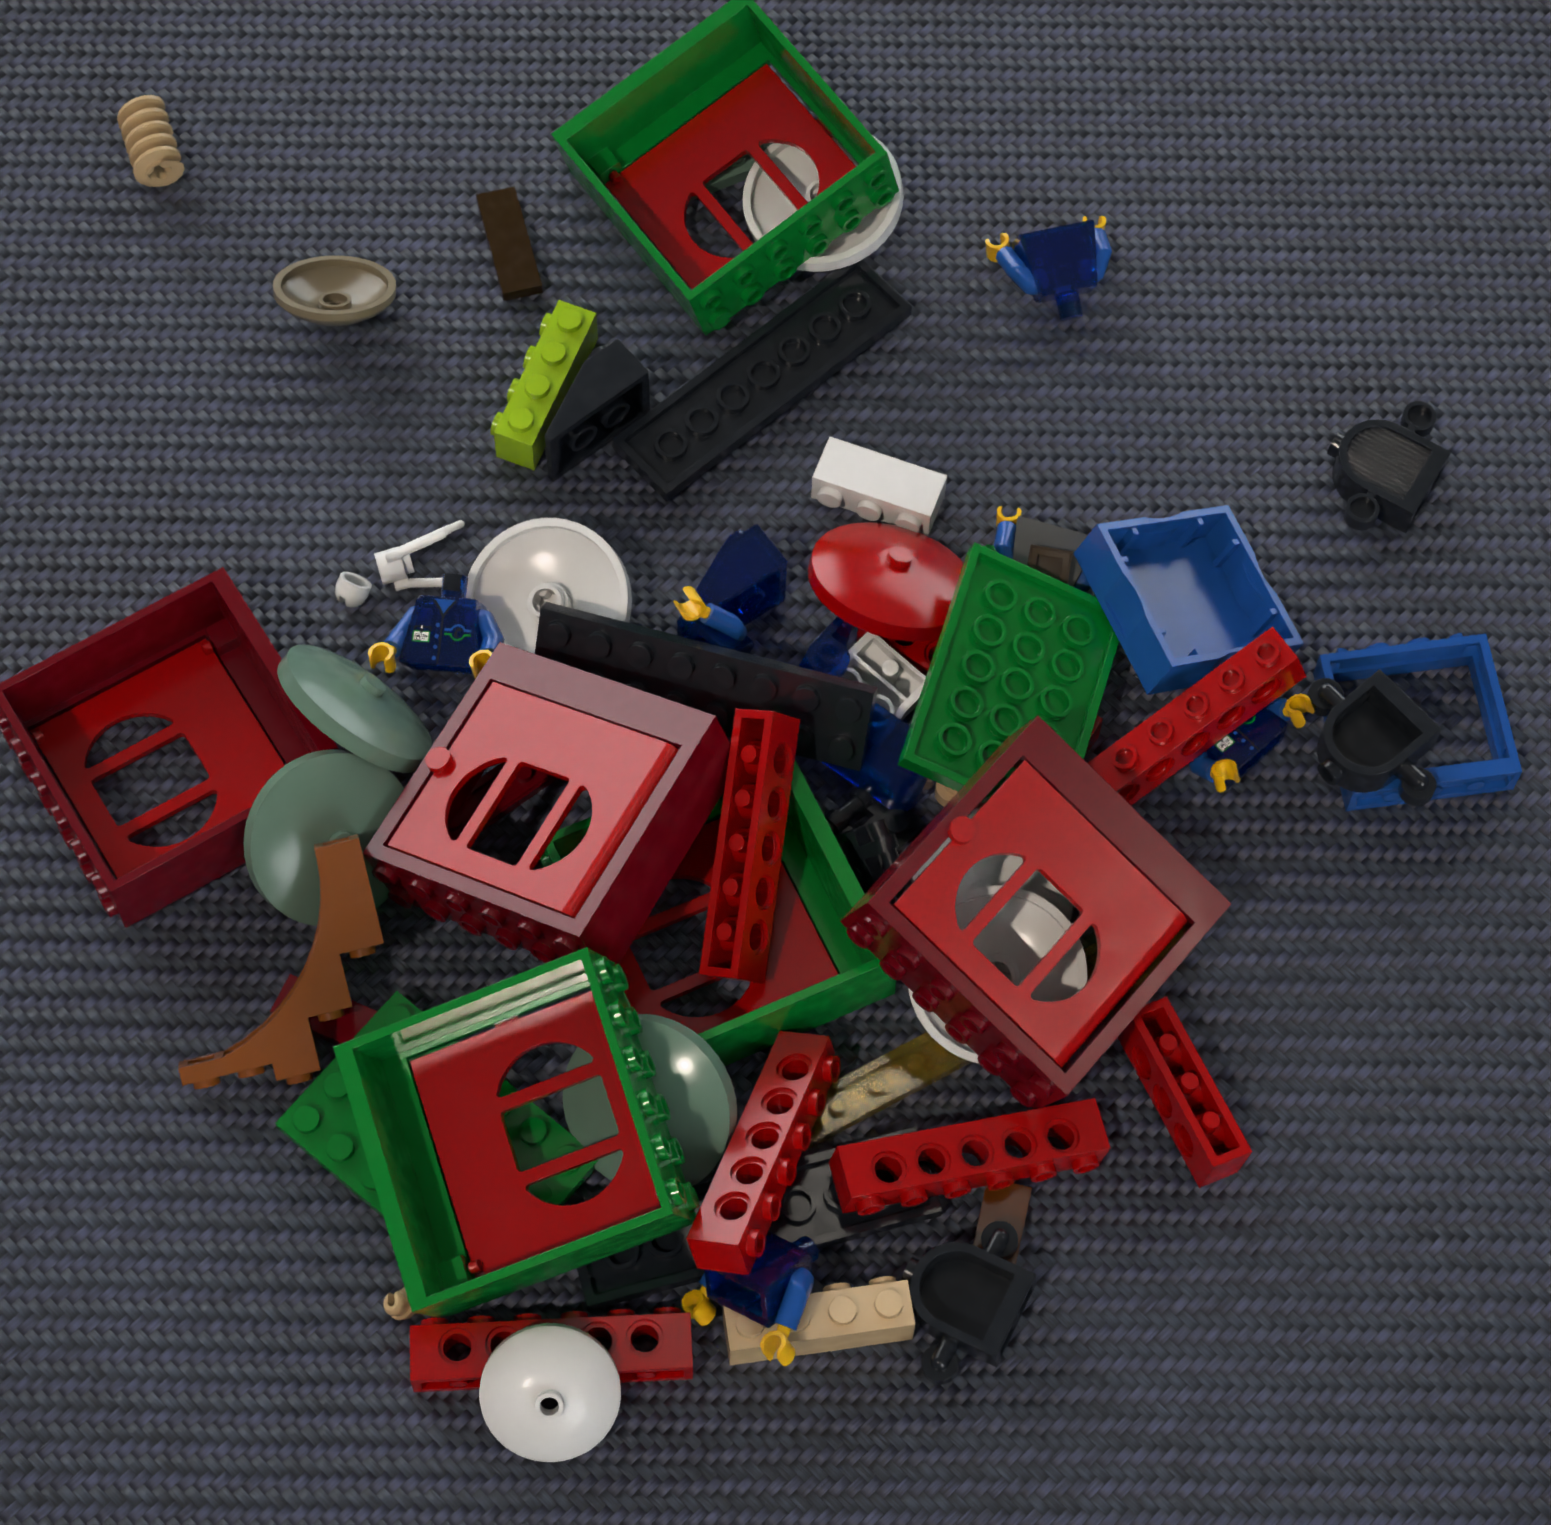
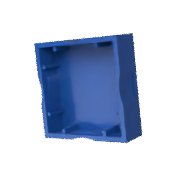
[1073,505,1304,695]

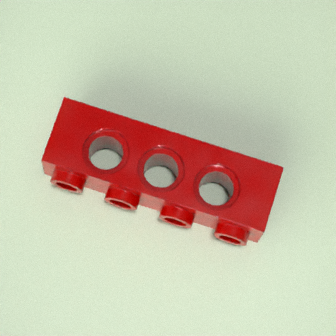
[1117,996,1253,1188]

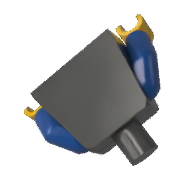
[994,506,1091,592]

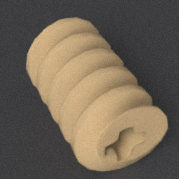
[117,95,185,187]

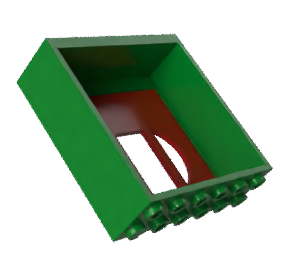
[551,0,899,336]
[538,760,896,1066]
[333,947,699,1318]

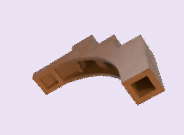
[178,834,384,1090]

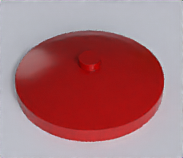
[808,522,964,641]

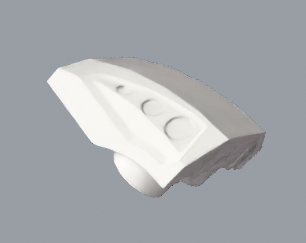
[830,632,926,751]

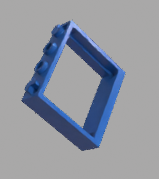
[1313,632,1522,811]

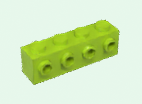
[490,300,598,470]

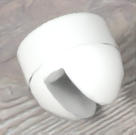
[335,572,372,608]

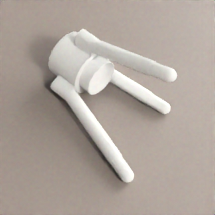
[374,520,467,592]

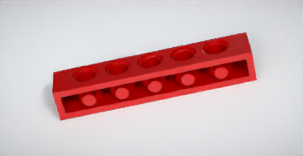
[1088,626,1307,806]
[699,708,800,984]
[686,1031,841,1276]
[829,1098,1111,1216]
[410,1307,693,1392]

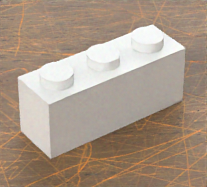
[811,436,947,536]

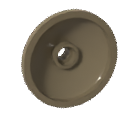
[273,256,396,327]

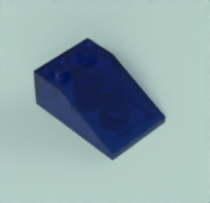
[677,524,787,645]

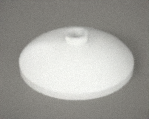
[479,1323,621,1462]

